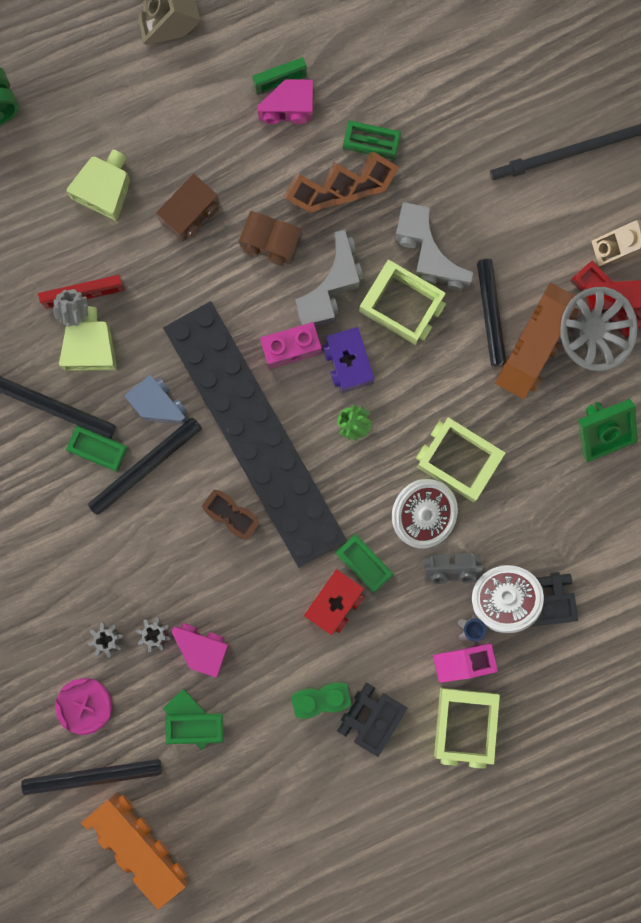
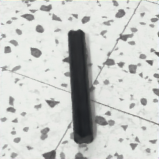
[477,259,506,367]

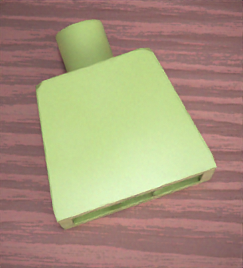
[66,150,130,221]
[59,306,117,371]

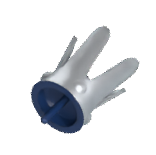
[458,614,487,644]

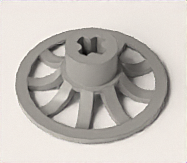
[560,287,637,371]

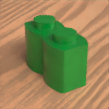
[291,681,352,719]

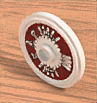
[392,479,458,548]
[472,565,544,633]

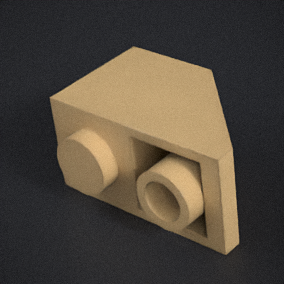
[591,220,641,266]

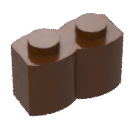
[239,211,303,266]
[202,490,261,541]

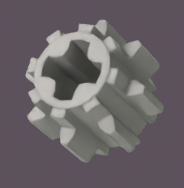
[53,289,88,327]
[136,617,172,652]
[88,622,125,658]

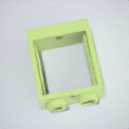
[359,259,447,345]
[416,417,505,502]
[434,687,500,768]

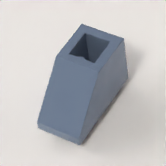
[124,375,188,424]

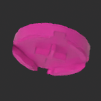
[55,677,113,735]

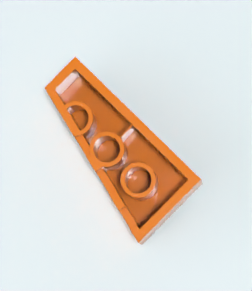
[81,792,188,910]

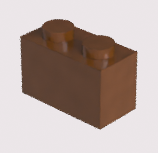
[156,173,220,242]

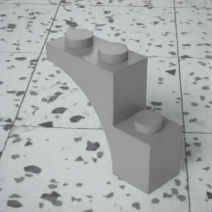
[395,202,473,291]
[295,230,363,328]

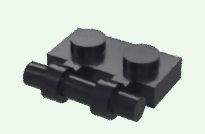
[530,572,578,627]
[337,682,408,757]

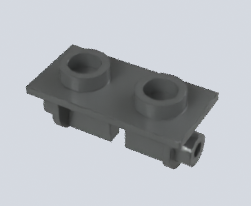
[424,553,483,584]

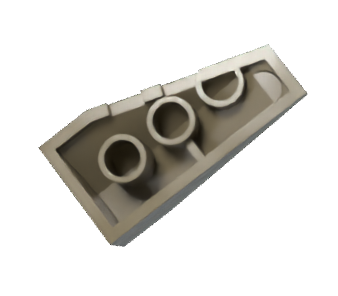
[138,0,201,45]

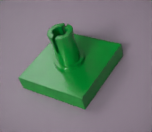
[578,399,638,463]

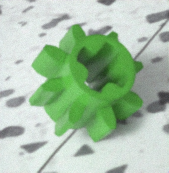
[337,405,372,441]

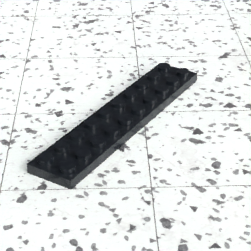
[163,301,347,568]

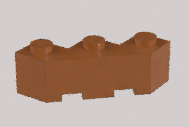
[284,152,399,213]
[495,282,579,399]

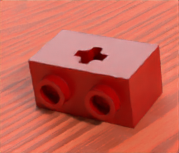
[304,569,365,635]

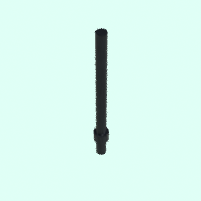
[489,124,641,181]

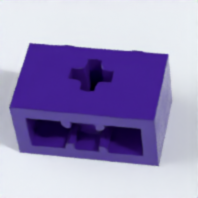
[322,327,375,393]

